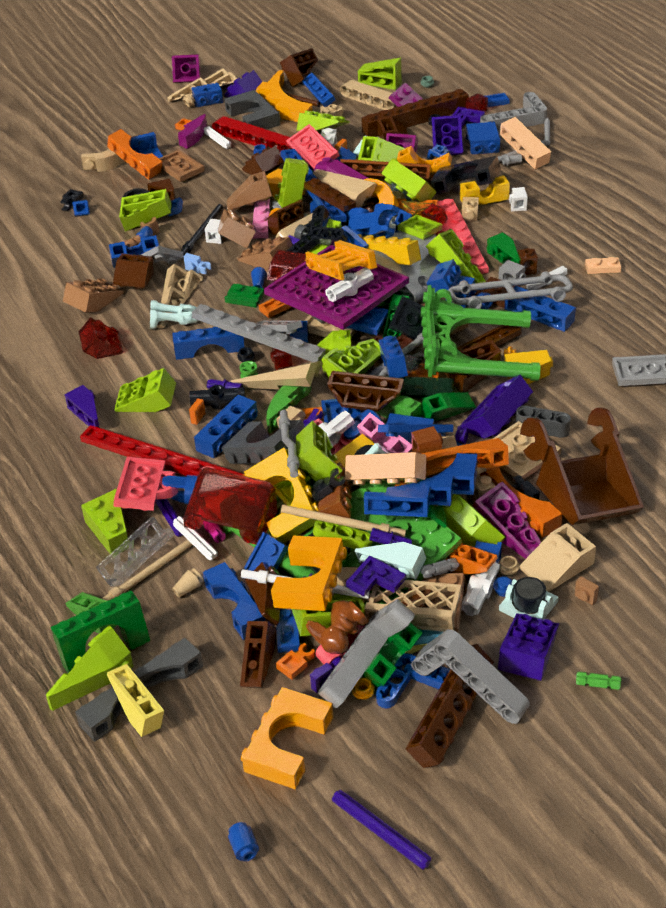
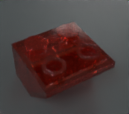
[267,250,306,282]
[79,317,124,359]

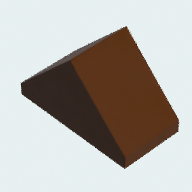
[147,179,176,200]

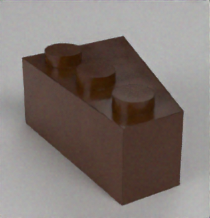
[280,48,318,87]
[445,340,501,392]

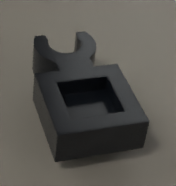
[512,475,540,500]

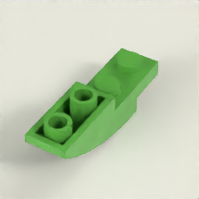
[266,385,311,433]

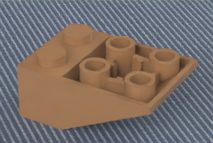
[227,171,272,211]
[218,209,256,248]
[237,236,293,271]
[63,278,124,313]

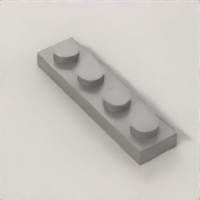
[255,320,302,334]

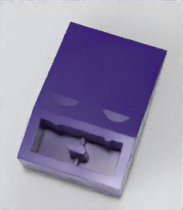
[497,613,559,681]

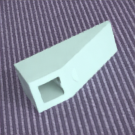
[355,542,426,580]

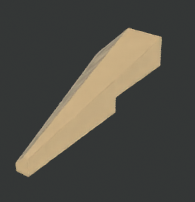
[167,68,237,102]
[313,169,377,208]
[157,264,204,329]
[229,360,322,390]

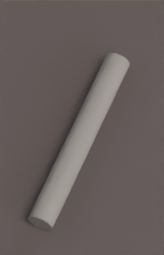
[544,118,550,146]

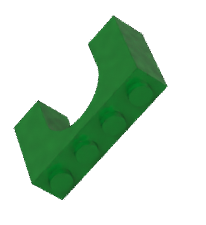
[50,591,151,673]

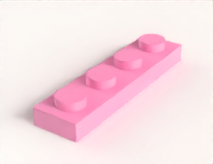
[253,199,270,239]

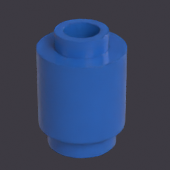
[228,822,259,861]

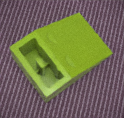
[297,110,350,133]
[358,136,405,162]
[114,368,176,412]

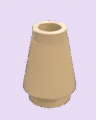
[172,568,204,598]

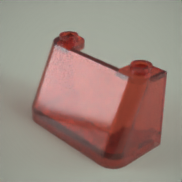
[183,468,277,545]

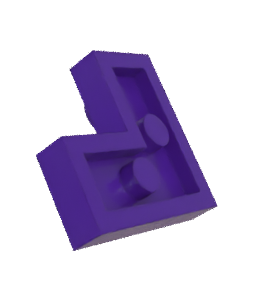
[452,107,485,127]
[346,555,406,597]

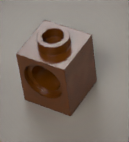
[518,248,538,275]

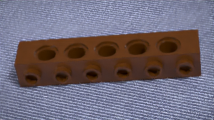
[405,644,494,768]

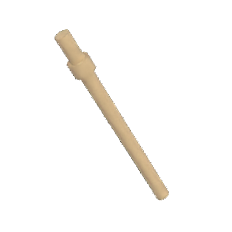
[281,504,406,537]
[101,539,193,601]

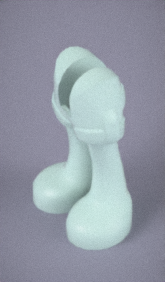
[150,300,197,329]

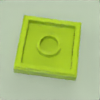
[397,215,443,240]

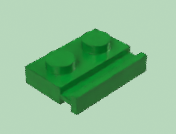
[224,283,264,308]

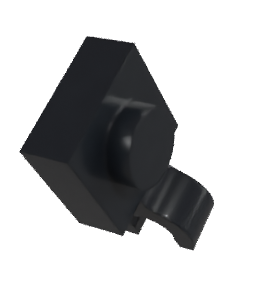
[60,189,84,211]
[312,468,345,502]

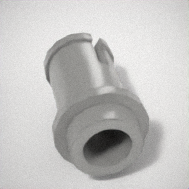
[502,154,522,166]

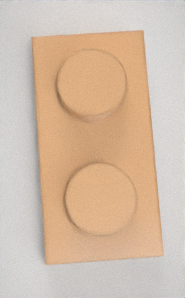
[585,257,621,274]

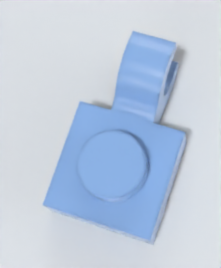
[184,253,211,274]

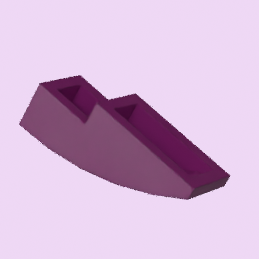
[178,114,207,149]

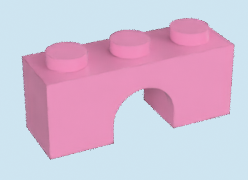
[357,413,412,453]

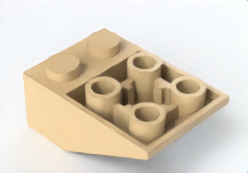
[519,523,596,592]

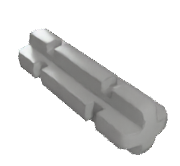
[421,558,459,578]

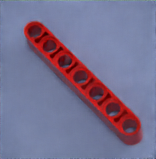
[212,116,291,153]

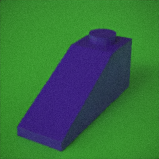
[64,385,100,428]

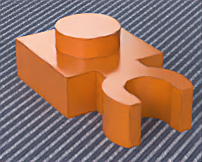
[276,643,315,680]

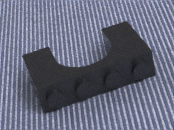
[430,156,501,195]

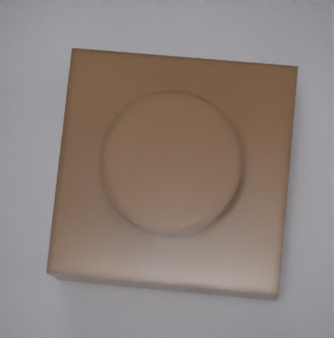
[574,576,599,605]

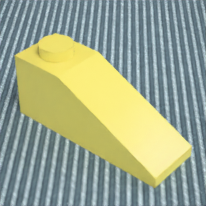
[107,664,164,737]

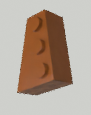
[411,426,443,479]

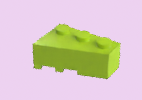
[274,158,309,208]
[292,593,365,636]

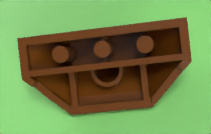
[327,371,404,411]

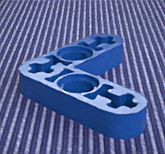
[376,653,450,708]

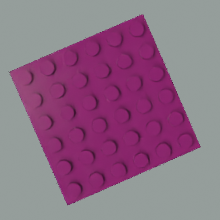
[264,245,409,330]

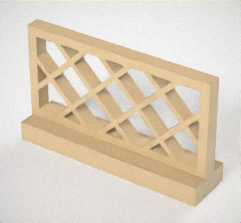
[365,580,462,632]

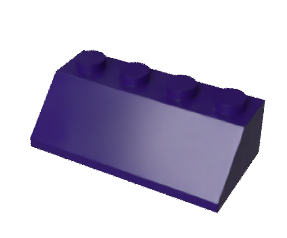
[460,375,533,439]

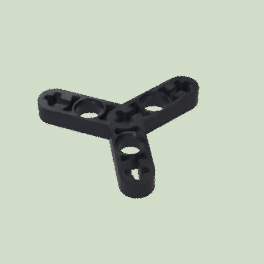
[283,205,348,264]

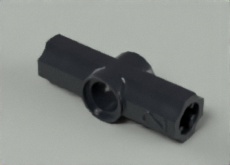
[189,385,245,409]

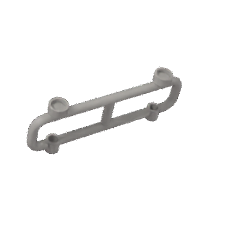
[448,271,573,309]

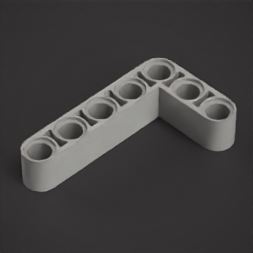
[480,92,547,132]
[318,599,415,708]
[411,629,530,724]

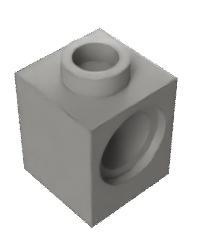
[499,260,526,280]

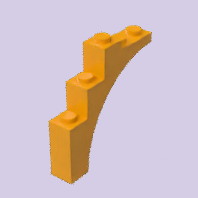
[256,70,313,122]

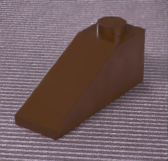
[245,562,280,625]
[240,621,277,688]

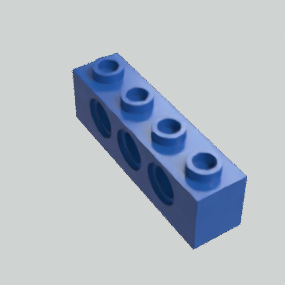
[504,286,576,332]
[194,395,258,458]

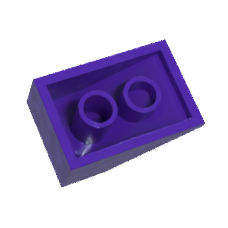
[432,115,463,155]

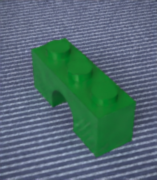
[362,622,422,687]

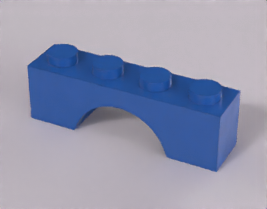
[172,327,245,360]
[203,562,267,640]

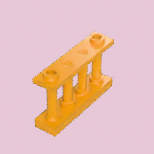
[305,240,377,280]

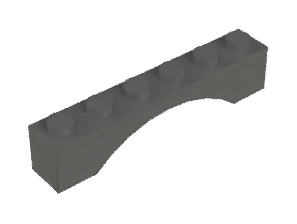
[75,638,203,742]

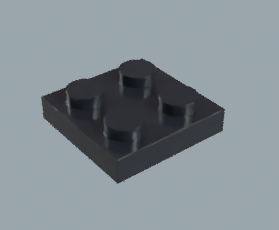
[388,296,425,340]

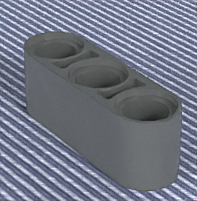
[516,406,571,438]

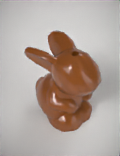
[306,601,370,654]

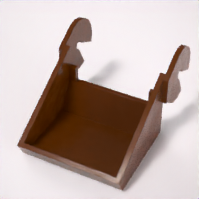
[520,407,644,525]

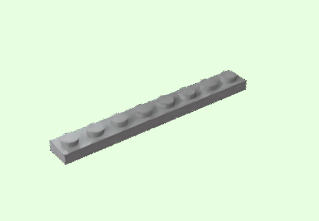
[192,304,326,362]

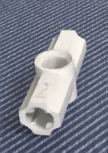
[326,268,374,302]
[319,411,355,446]
[461,561,500,616]

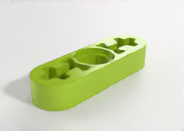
[313,520,373,549]

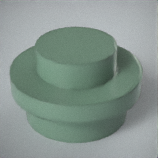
[420,76,434,88]

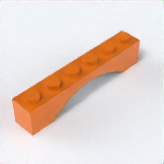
[394,438,509,486]
[479,467,563,538]

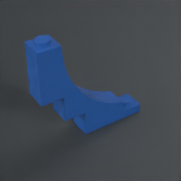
[364,453,477,517]

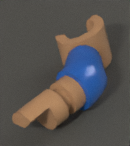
[125,217,160,247]

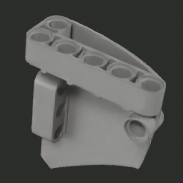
[370,231,441,303]

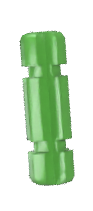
[576,671,621,690]

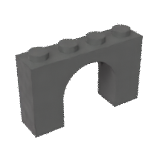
[224,90,281,129]
[222,420,305,464]

